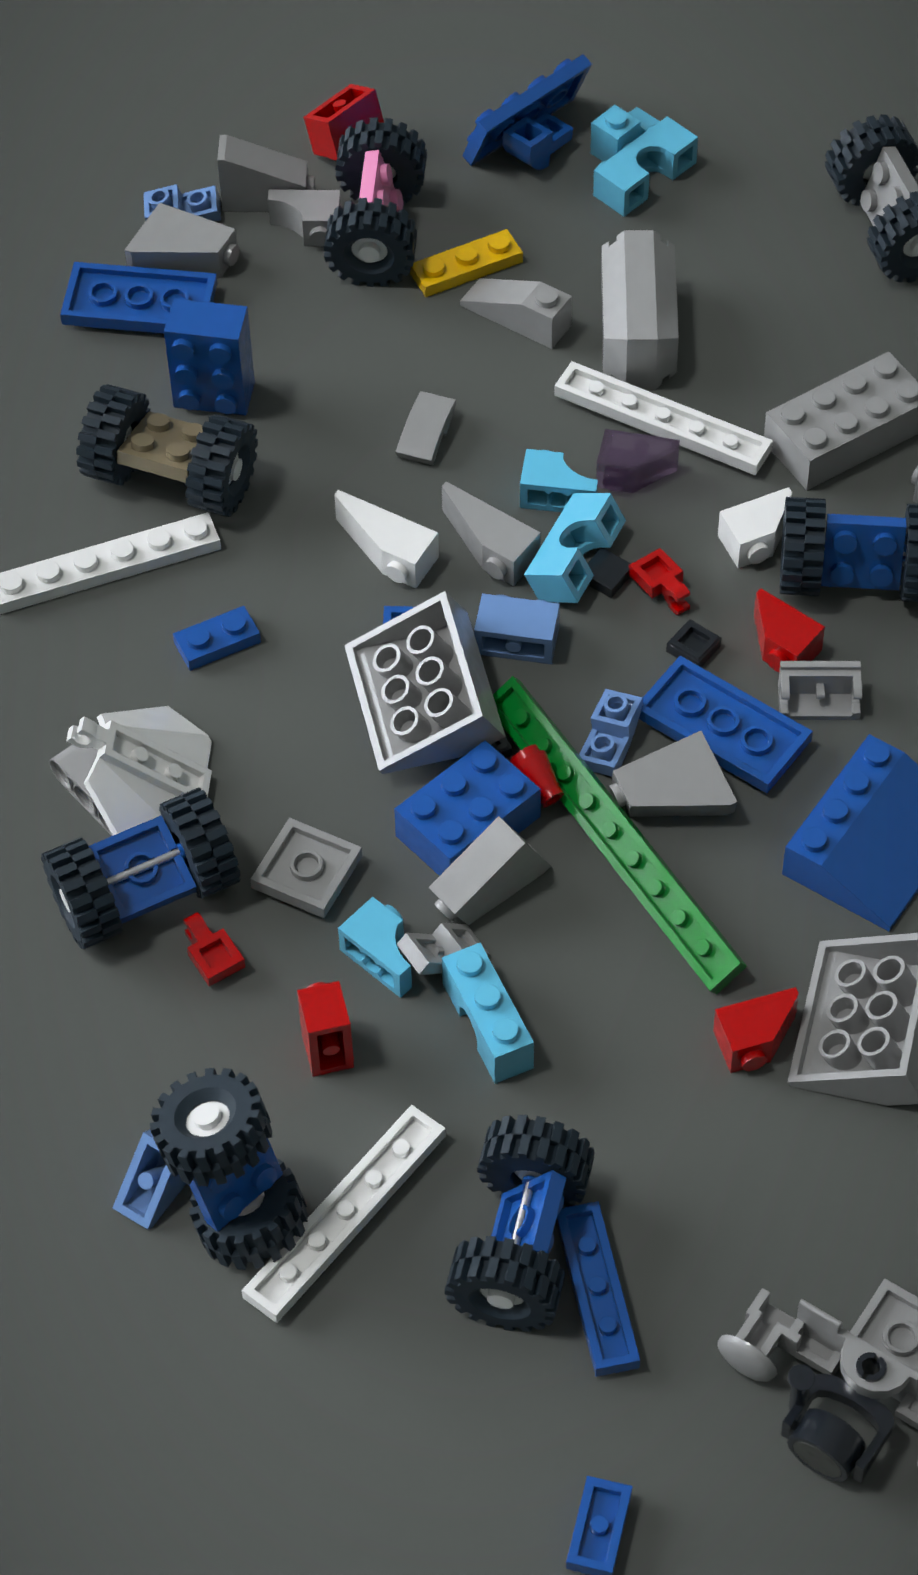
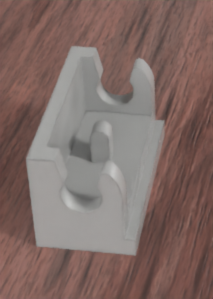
[778,661,862,720]

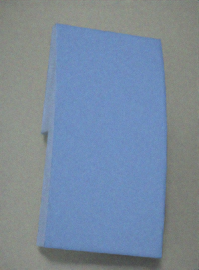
[143,184,221,222]
[579,689,643,776]

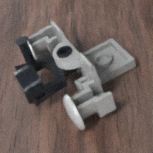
[717,1278,918,1483]

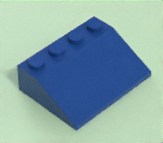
[782,734,918,932]

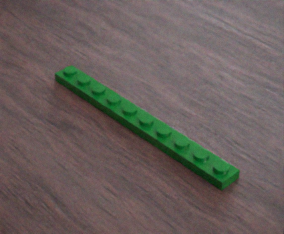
[493,676,747,994]

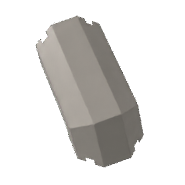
[601,230,679,390]

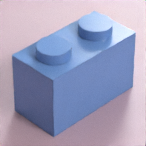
[474,593,560,664]

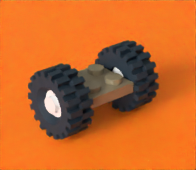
[76,384,258,516]

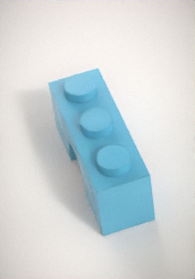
[593,116,698,217]
[524,493,626,603]
[442,943,534,1084]

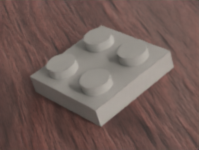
[250,817,363,918]

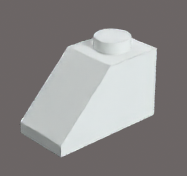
[718,487,792,569]

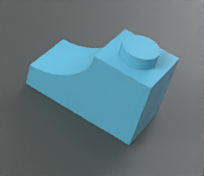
[590,104,660,161]
[520,449,598,512]
[338,896,412,998]

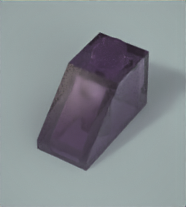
[596,429,680,493]

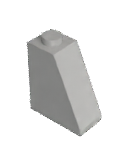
[217,135,315,212]
[125,202,240,278]
[608,731,737,817]
[429,816,551,925]

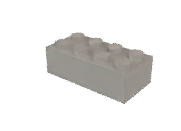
[764,351,918,491]

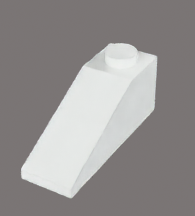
[334,490,439,588]

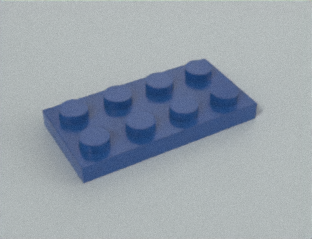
[462,54,592,166]
[60,262,218,333]
[639,656,813,793]

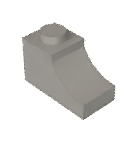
[268,189,341,246]

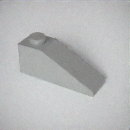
[460,278,572,349]
[442,481,540,586]

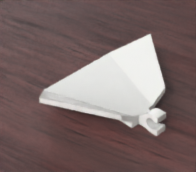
[66,706,212,835]

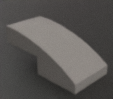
[396,391,457,466]
[397,922,490,975]

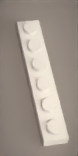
[554,361,773,476]
[0,512,221,615]
[242,1105,446,1323]

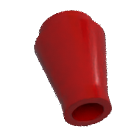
[510,744,564,807]

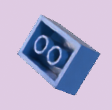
[164,298,255,416]
[394,740,541,876]

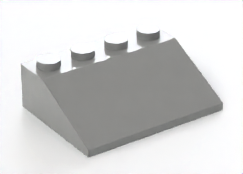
[344,591,505,774]
[788,933,918,1106]

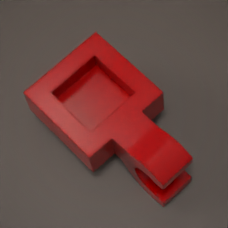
[629,548,690,615]
[183,912,245,987]

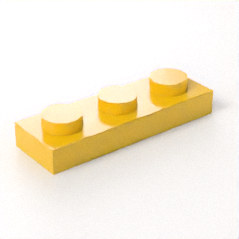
[410,229,523,297]

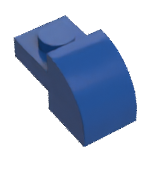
[503,112,573,170]

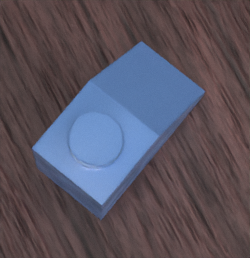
[113,1130,187,1230]

